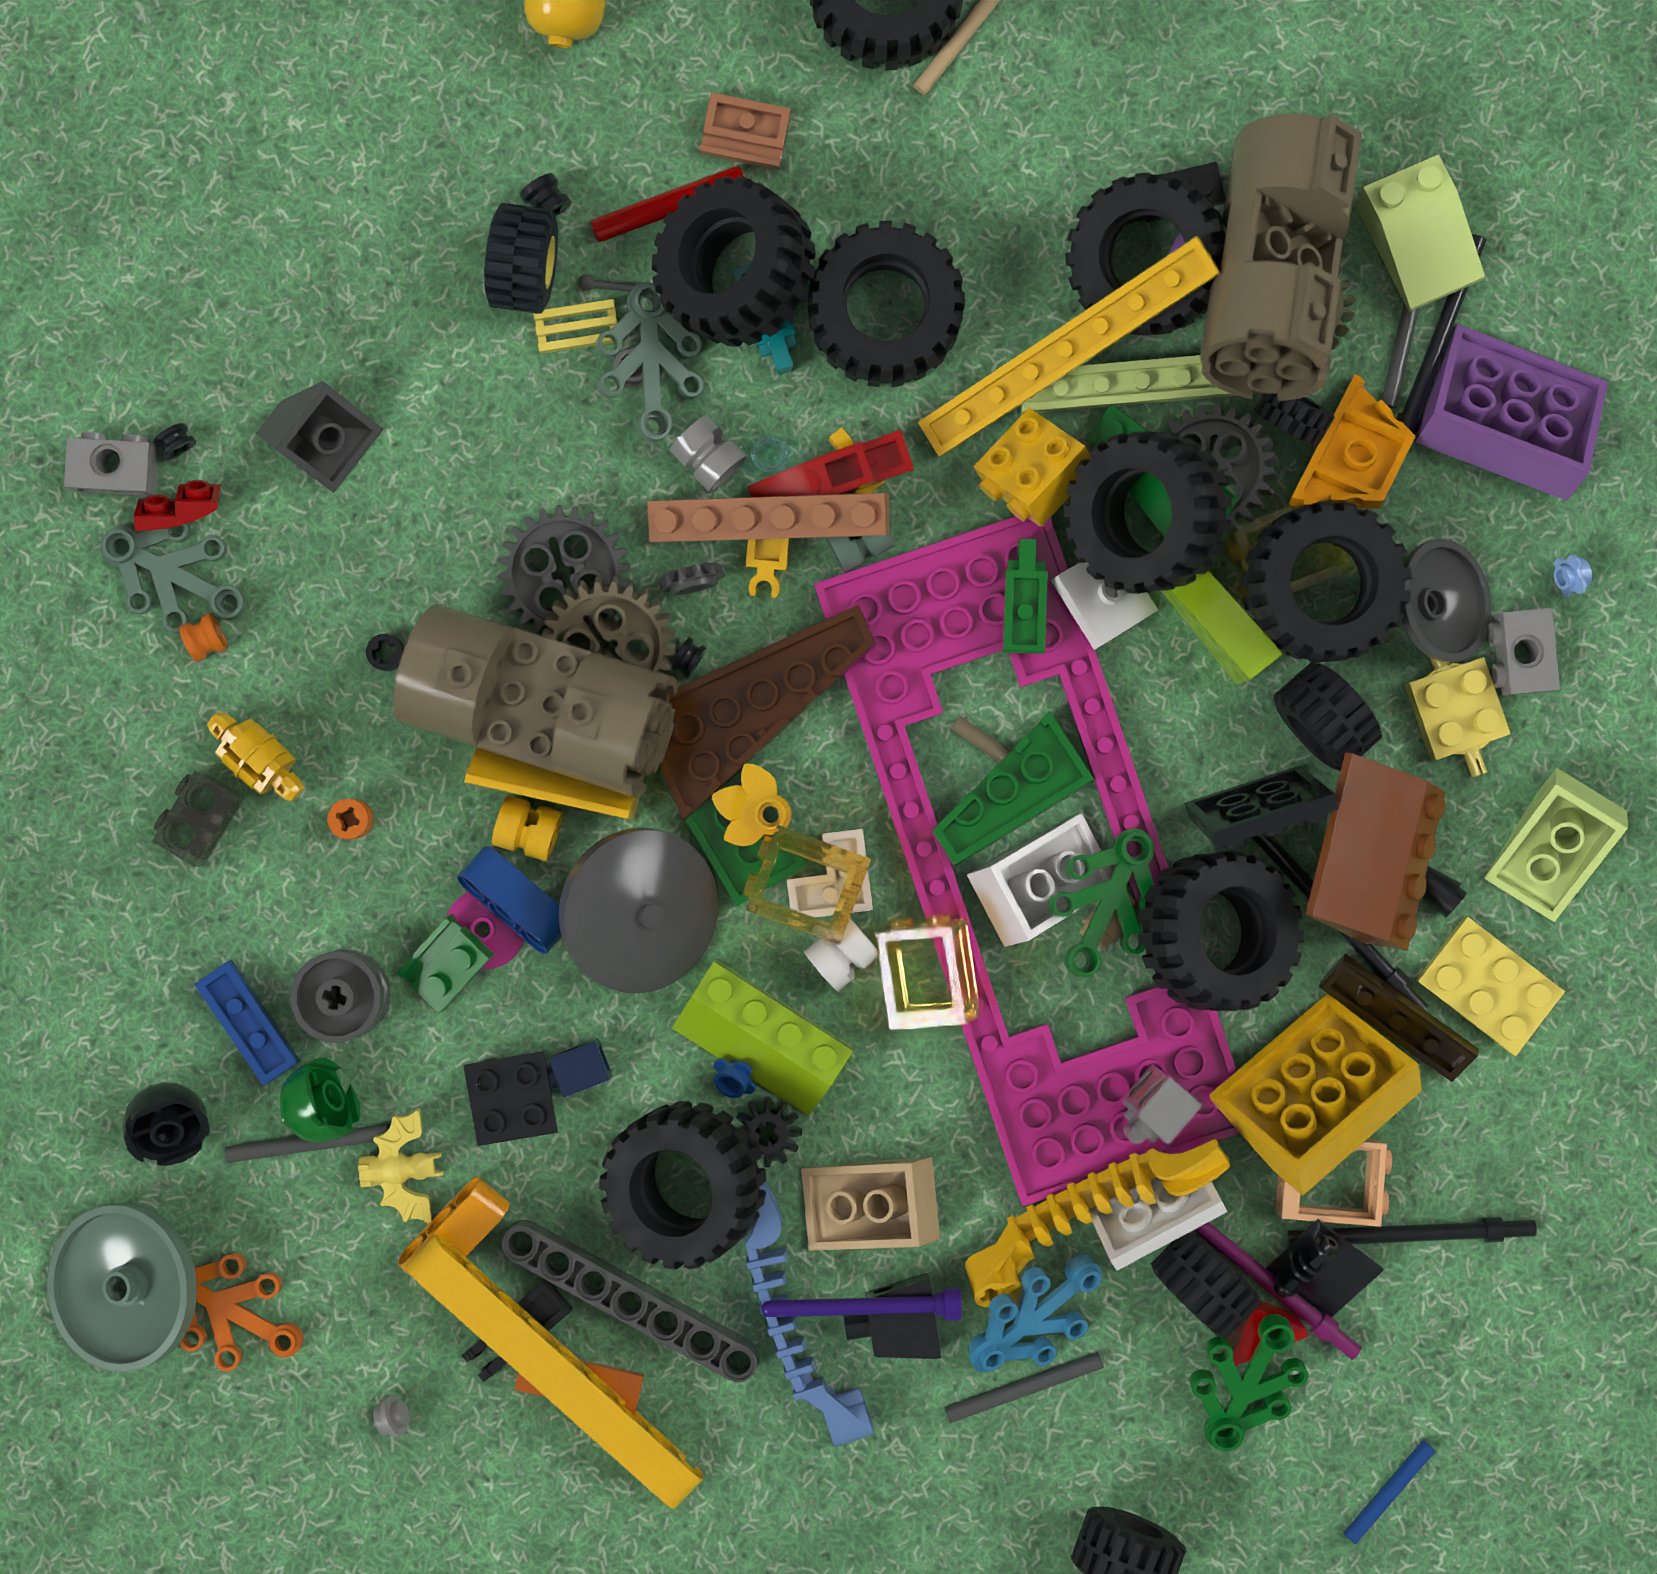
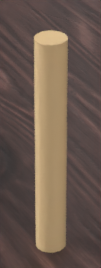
[913,0,1000,96]

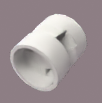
[803,914,882,992]

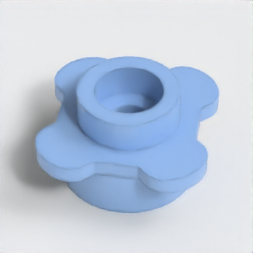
[1554,554,1592,597]

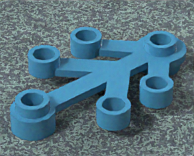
[969,1254,1102,1372]

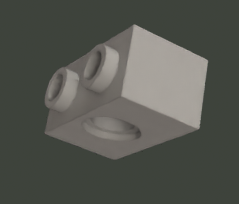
[64,432,159,496]
[1487,608,1560,696]

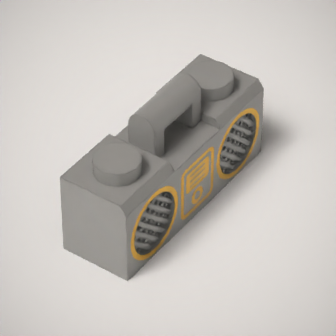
[1122,1064,1203,1145]

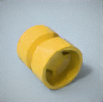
[492,795,563,862]

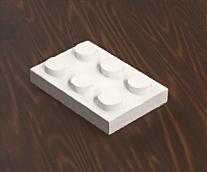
[1089,1178,1228,1271]

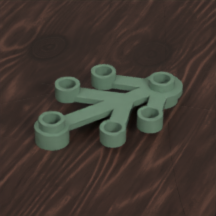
[595,282,704,442]
[101,523,247,633]

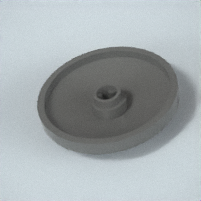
[559,828,718,993]

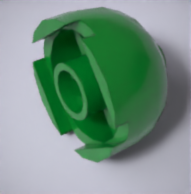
[280,1058,361,1143]

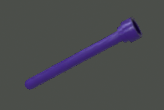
[761,1287,962,1321]

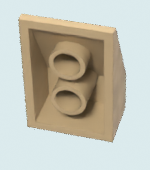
[801,1157,940,1251]

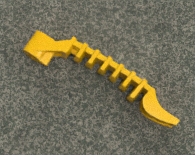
[965,1139,1230,1307]

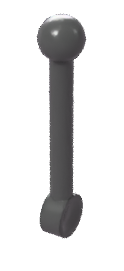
[579,274,636,292]

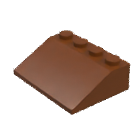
[1305,752,1445,951]

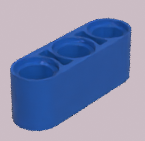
[457,846,562,954]

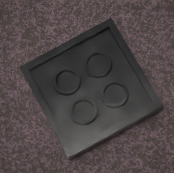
[1184,766,1339,849]

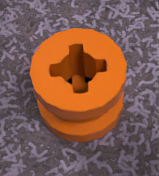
[179,613,229,663]
[327,799,374,840]

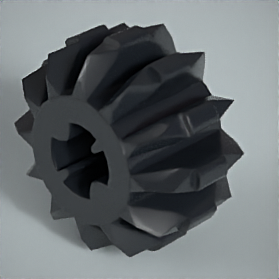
[736,1096,802,1167]

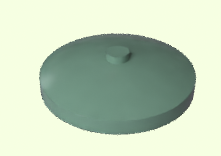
[47,1203,197,1372]

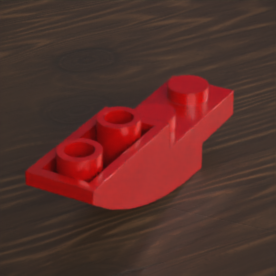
[747,430,914,497]

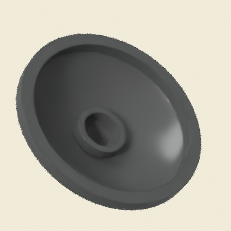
[1399,539,1491,663]

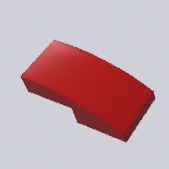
[134,480,221,531]

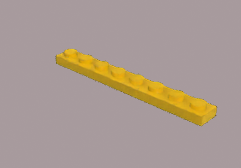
[918,237,1220,457]

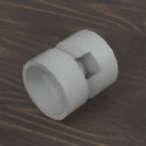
[669,415,747,493]

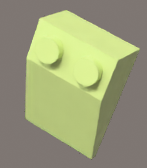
[1357,154,1485,312]
[1484,767,1628,922]

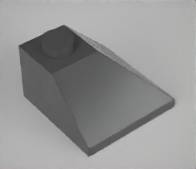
[256,381,383,493]

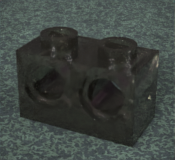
[152,771,246,867]

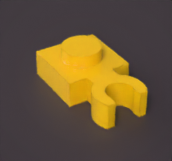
[746,538,790,598]

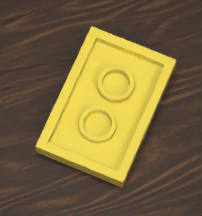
[1415,916,1565,1056]

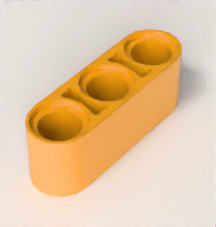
[397,1176,510,1277]

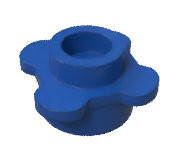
[714,1058,756,1098]

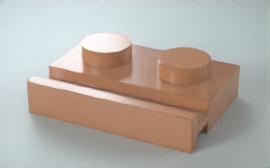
[699,92,791,171]

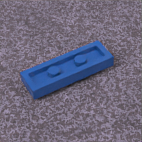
[194,960,300,1086]

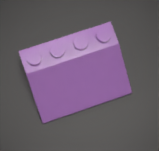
[1415,324,1608,501]

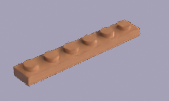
[647,493,890,542]

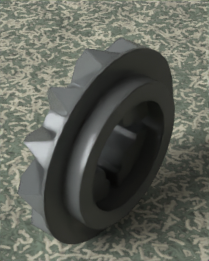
[659,562,725,596]

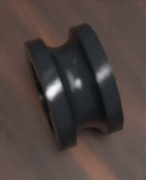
[153,423,196,460]
[366,634,405,671]
[671,637,707,678]

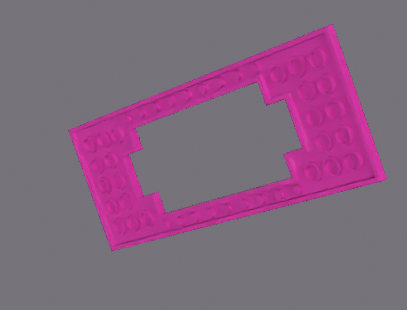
[814,516,1240,1207]

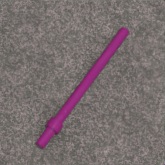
[1193,1222,1362,1360]

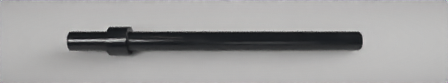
[1396,234,1486,436]
[1251,834,1428,1010]
[1287,1217,1537,1246]

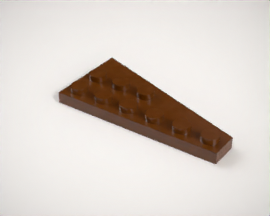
[659,605,876,820]

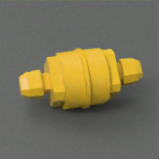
[207,712,305,802]

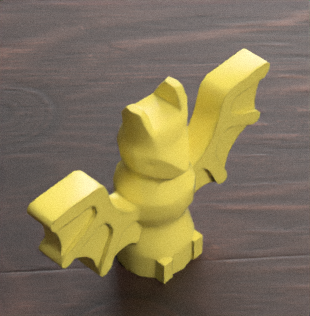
[358,1108,444,1224]

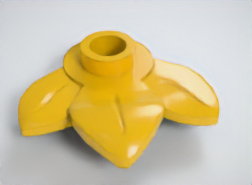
[712,764,792,846]

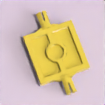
[1404,657,1511,777]

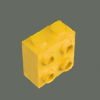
[973,408,1091,527]

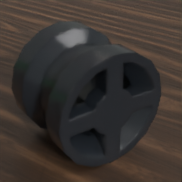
[519,173,571,217]

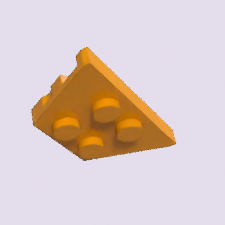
[1289,374,1415,509]

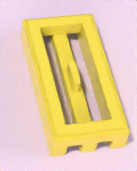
[533,299,618,354]

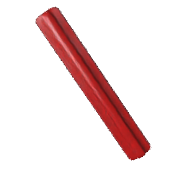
[591,166,744,242]

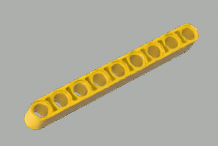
[406,1234,704,1509]

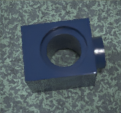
[547,1038,613,1097]

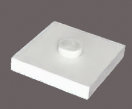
[1051,562,1158,650]

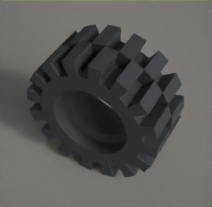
[1254,393,1335,447]

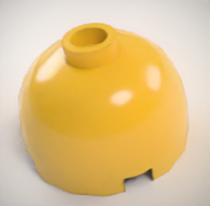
[524,0,606,49]

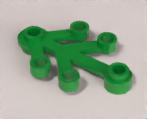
[1048,828,1155,977]
[1189,1314,1309,1452]

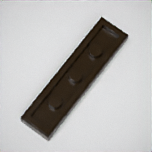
[1319,953,1479,1082]

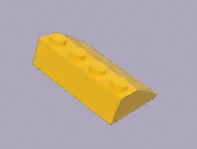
[1209,993,1422,1196]

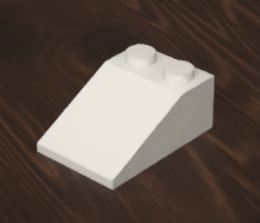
[967,813,1113,947]

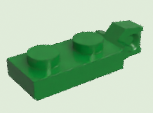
[1002,539,1048,654]

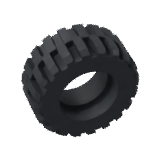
[810,0,963,71]
[1065,172,1226,336]
[652,176,816,347]
[808,221,965,387]
[1064,432,1232,594]
[1241,500,1412,662]
[1138,851,1304,1011]
[599,1101,767,1270]

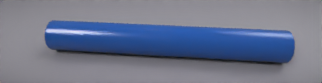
[1343,1440,1436,1544]

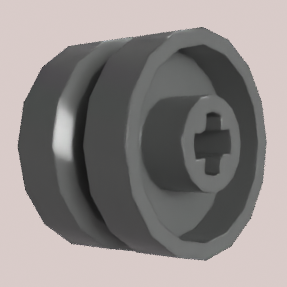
[290,950,391,1043]

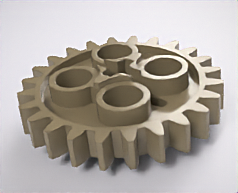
[542,576,676,673]

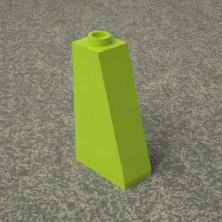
[1162,570,1282,685]

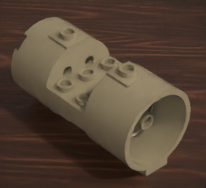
[1200,114,1362,401]
[394,604,678,798]

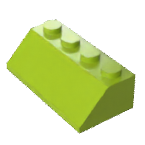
[672,959,853,1116]

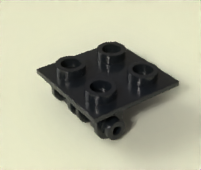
[463,1051,558,1146]
[1266,1219,1384,1317]

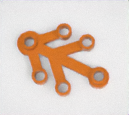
[180,1252,304,1372]

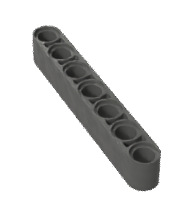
[502,1220,758,1382]

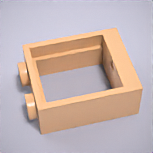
[1275,1138,1392,1227]

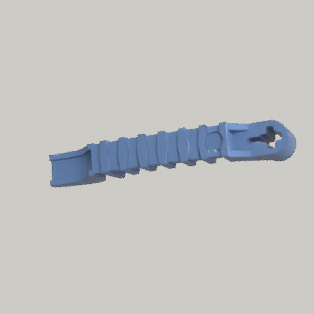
[745,1182,875,1447]

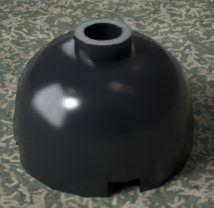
[123,1082,210,1166]

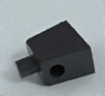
[843,1273,941,1359]

